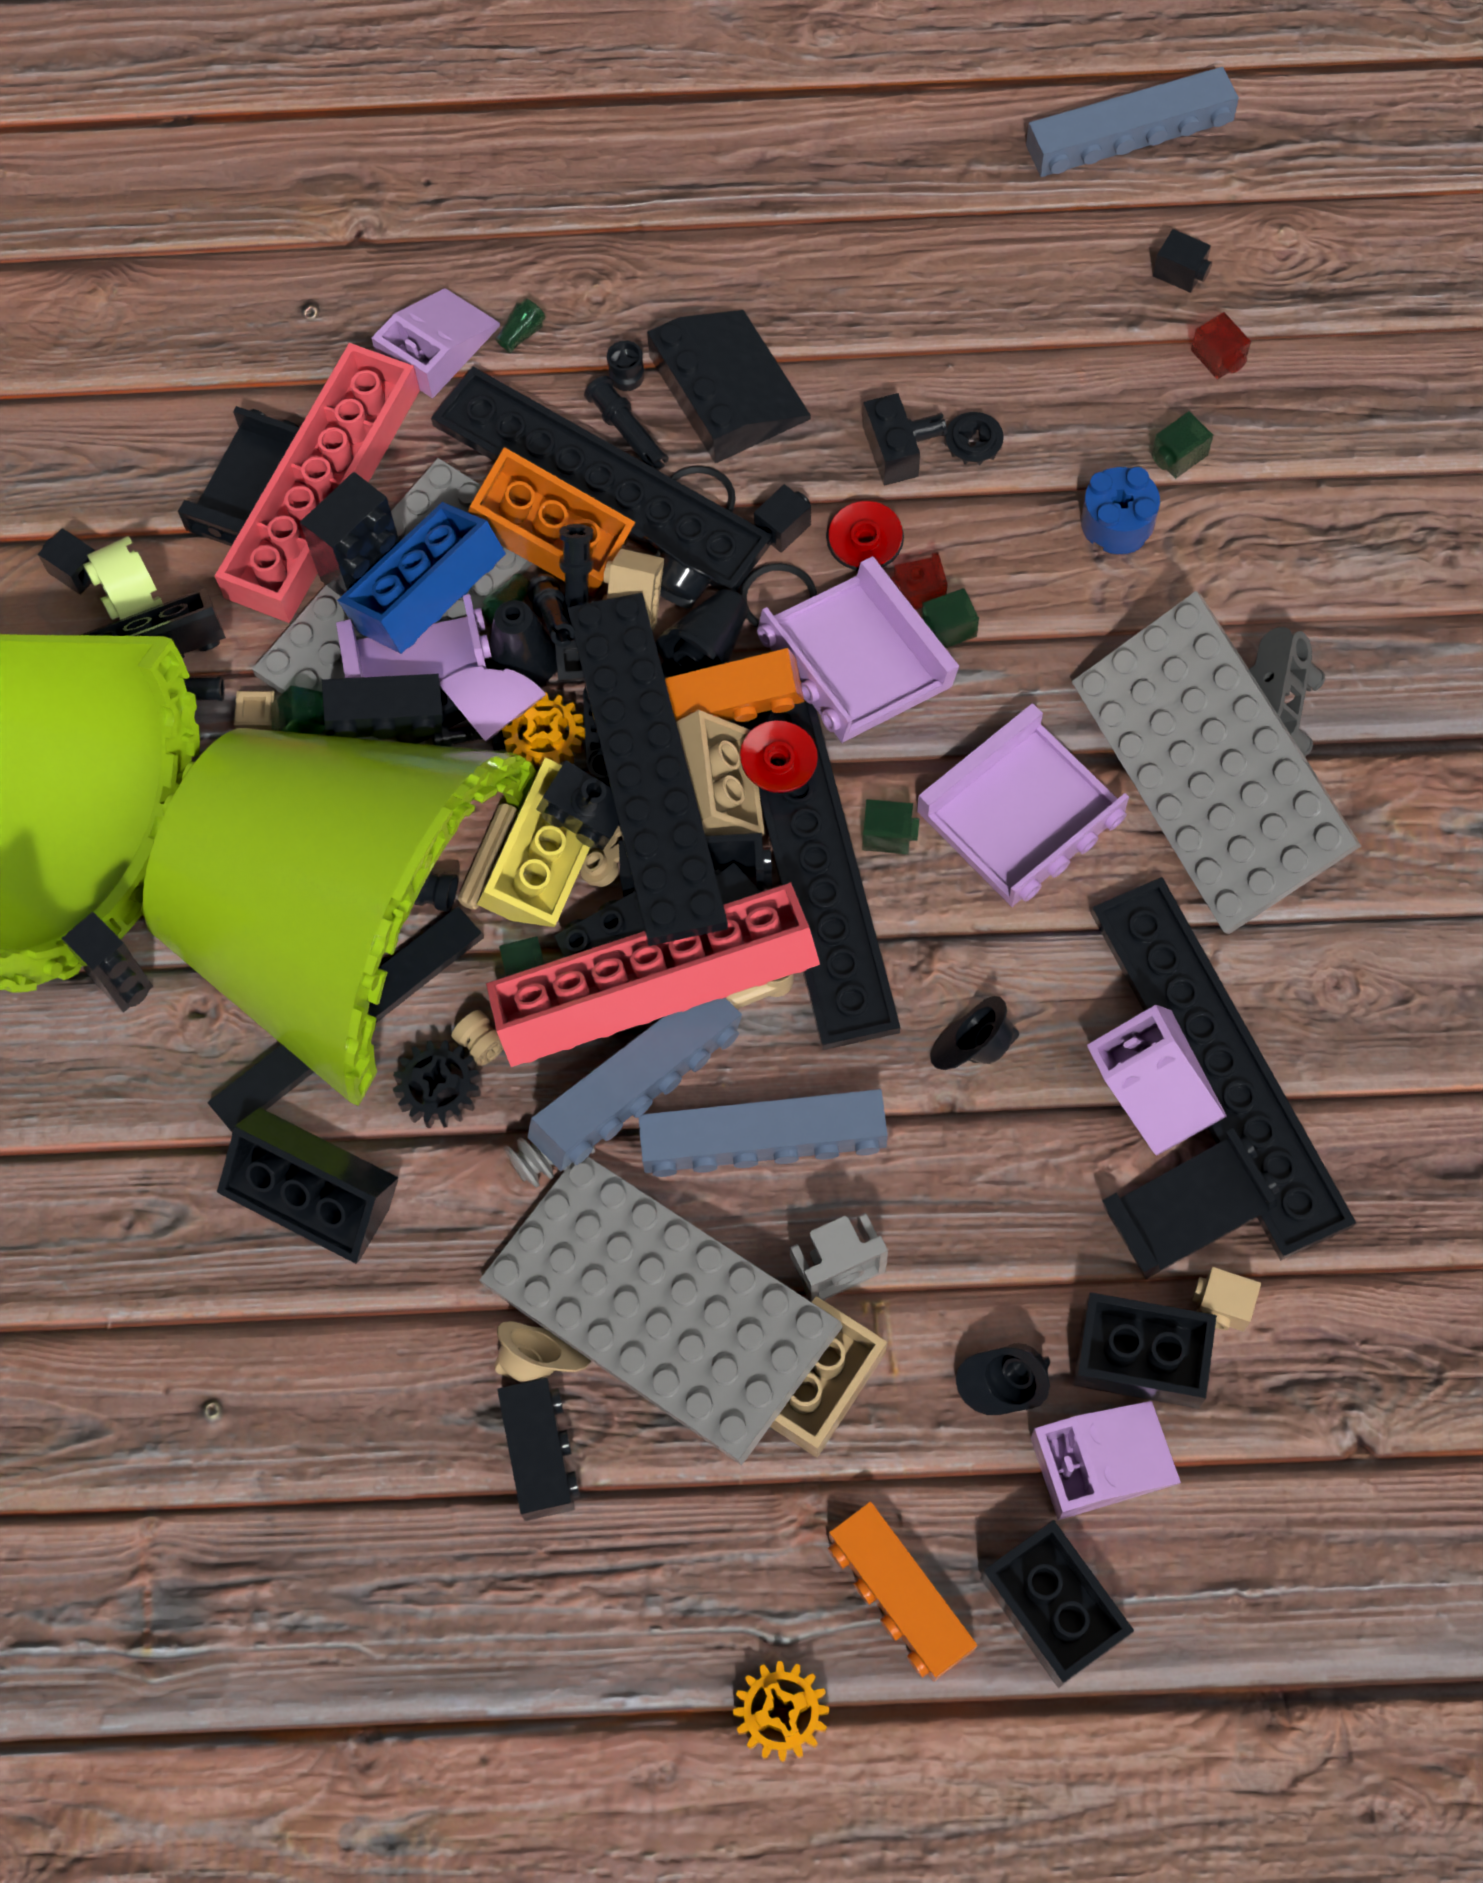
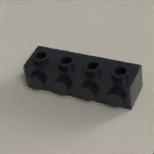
[554,889,645,957]

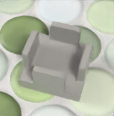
[790,1213,888,1302]

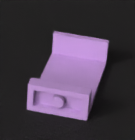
[336,594,492,682]

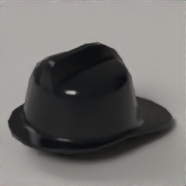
[642,536,720,609]
[930,996,1019,1070]
[956,1343,1051,1415]

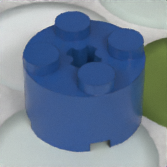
[1081,467,1160,554]

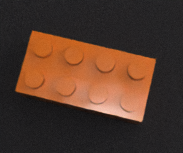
[468,447,635,598]

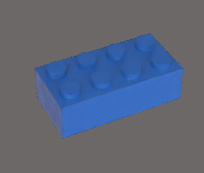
[337,502,506,654]

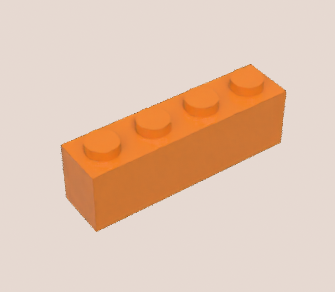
[665,648,804,722]
[827,1501,978,1682]

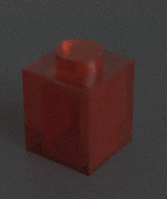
[1191,312,1251,380]

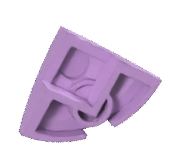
[440,666,546,742]

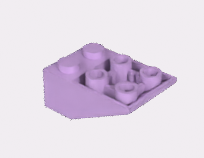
[371,288,500,399]
[1087,1005,1227,1155]
[1031,1401,1181,1520]

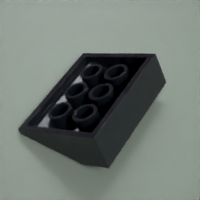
[647,310,811,464]

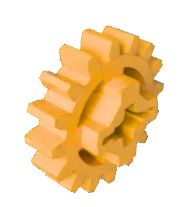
[502,692,585,768]
[733,1661,829,1762]

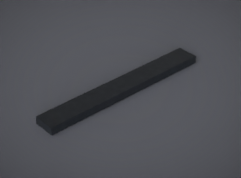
[207,906,484,1133]

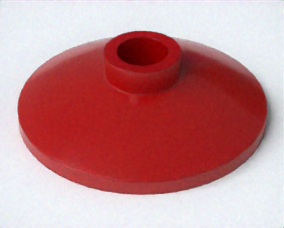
[829,501,903,568]
[740,721,818,793]

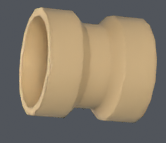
[451,1010,503,1066]

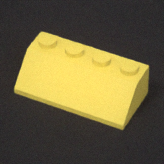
[476,757,590,927]

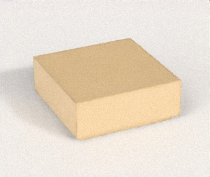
[234,691,277,730]

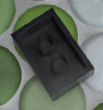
[300,472,400,597]
[1073,1292,1217,1409]
[980,1520,1134,1689]

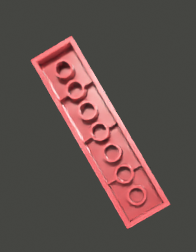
[215,343,420,623]
[486,883,820,1067]

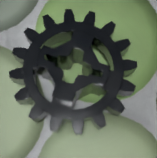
[393,1040,481,1128]

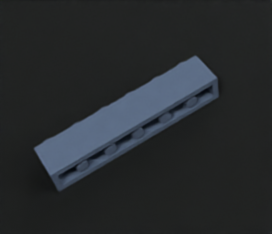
[1026,67,1239,177]
[527,998,742,1171]
[638,1089,888,1177]

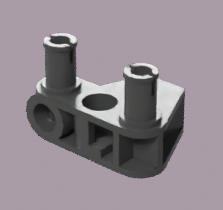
[1249,627,1325,757]

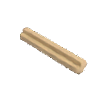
[458,803,518,910]

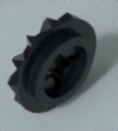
[945,412,1004,465]

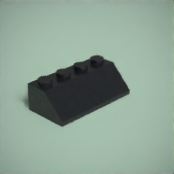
[81,588,226,658]
[217,1107,399,1264]

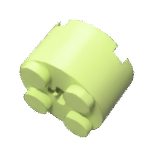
[83,536,163,620]

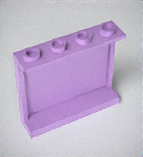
[757,556,959,743]
[917,703,1129,907]

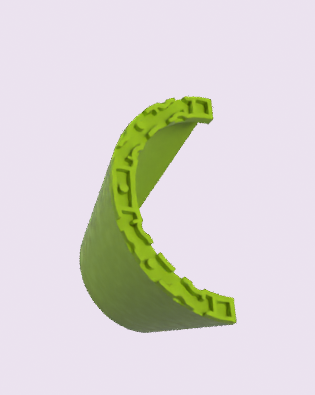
[0,634,200,993]
[141,728,536,1106]

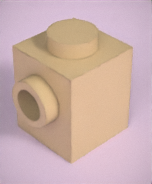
[1192,1267,1261,1332]

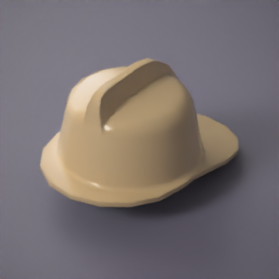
[495,1321,591,1383]

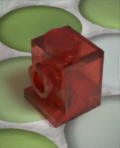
[890,552,948,609]

